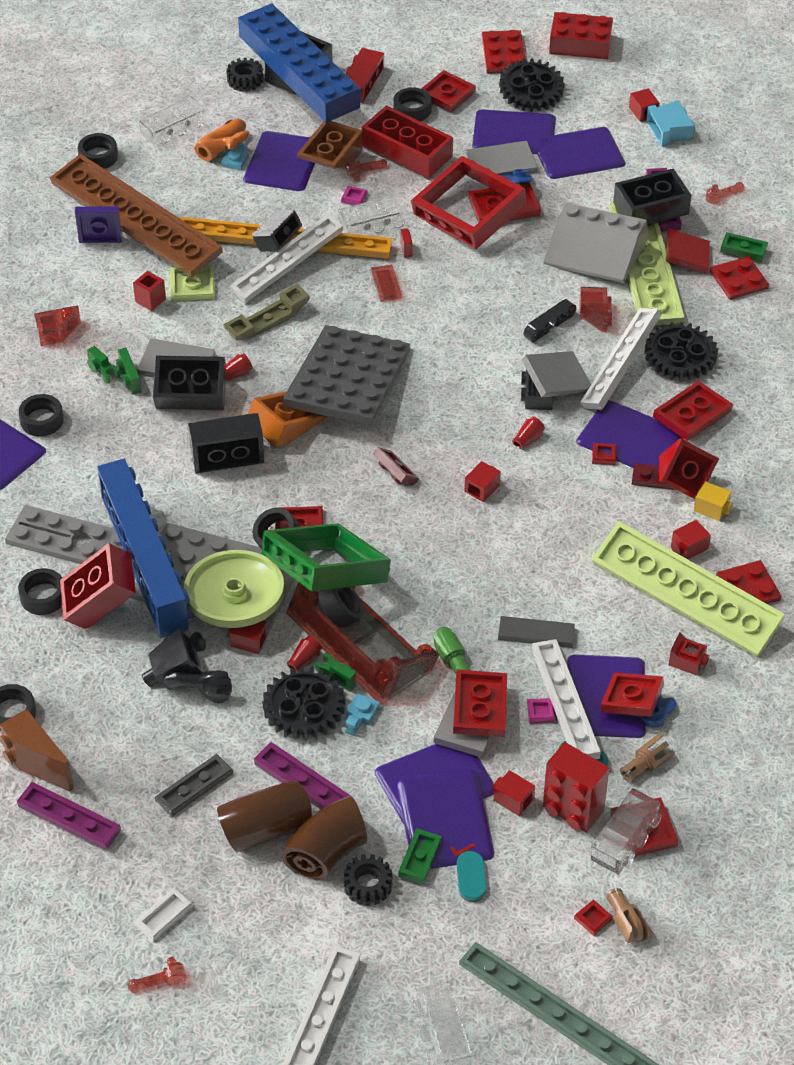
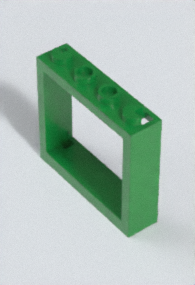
[261,523,391,591]

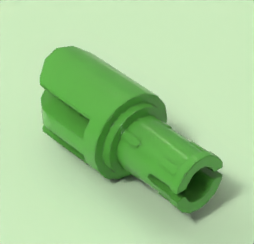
[434,627,470,674]

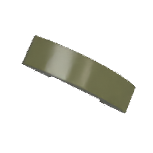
[223,283,310,340]

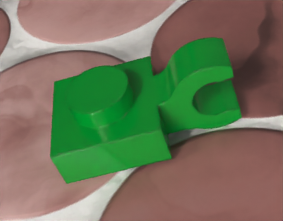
[87,346,120,384]
[315,653,356,692]

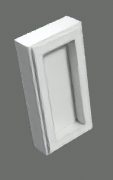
[134,888,193,942]

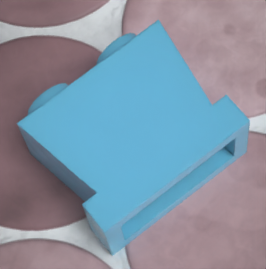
[646,100,695,146]

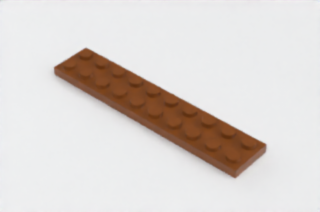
[50,154,223,278]

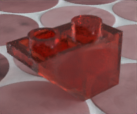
[579,287,612,333]
[34,305,81,346]

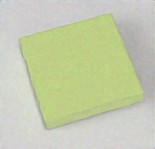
[170,265,215,301]

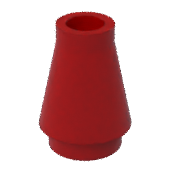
[226,353,253,381]
[512,417,545,450]
[286,636,322,672]

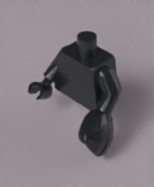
[142,628,232,704]

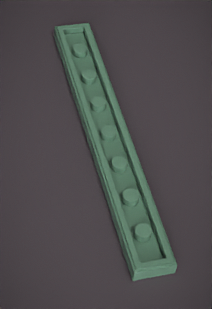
[459,942,659,1065]

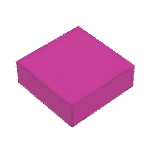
[341,185,368,207]
[527,698,555,724]

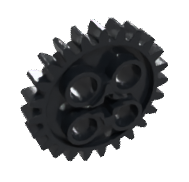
[499,58,565,112]
[644,322,718,381]
[262,666,346,741]

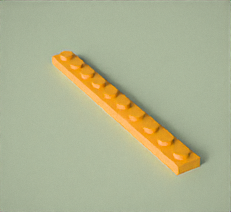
[180,217,392,259]

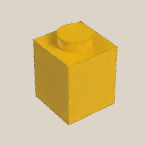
[694,481,733,521]

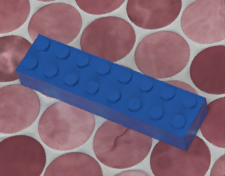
[238,4,360,123]
[97,458,191,639]

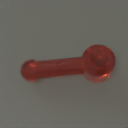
[345,159,388,182]
[705,182,745,204]
[128,957,187,993]

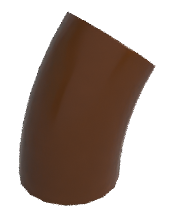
[217,781,312,853]
[281,795,367,880]

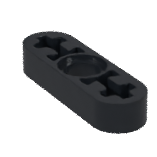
[523,299,577,343]

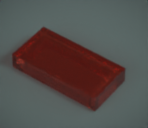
[371,264,402,302]

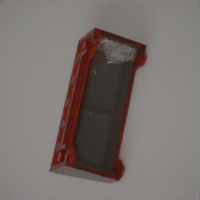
[286,582,439,705]

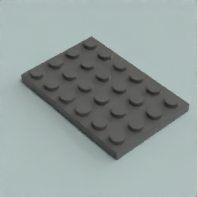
[282,325,411,426]

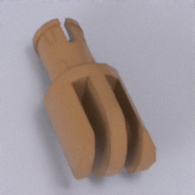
[620,733,675,782]
[606,888,652,943]

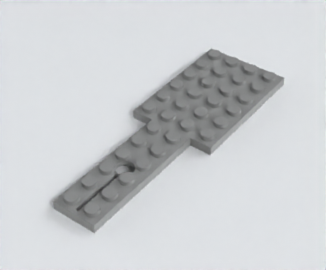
[5,505,294,635]

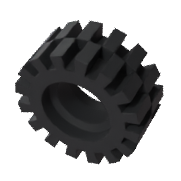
[226,58,263,92]
[344,854,392,906]

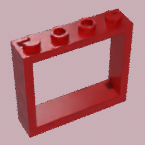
[411,156,527,249]

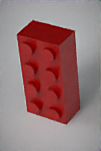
[362,105,453,179]

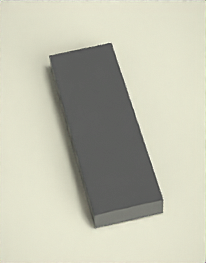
[498,616,575,648]
[155,754,233,817]

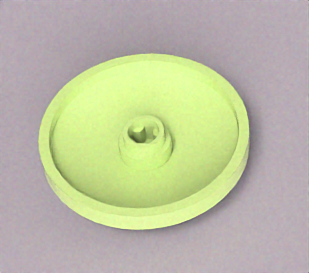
[184,550,284,628]

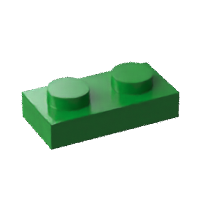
[720,232,768,262]
[115,347,141,394]
[398,828,442,885]

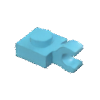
[221,139,248,170]
[345,693,380,736]

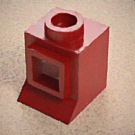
[668,632,710,676]

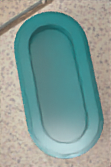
[457,851,486,902]

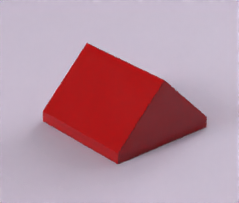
[659,438,719,499]

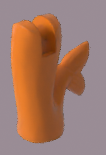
[194,119,249,162]

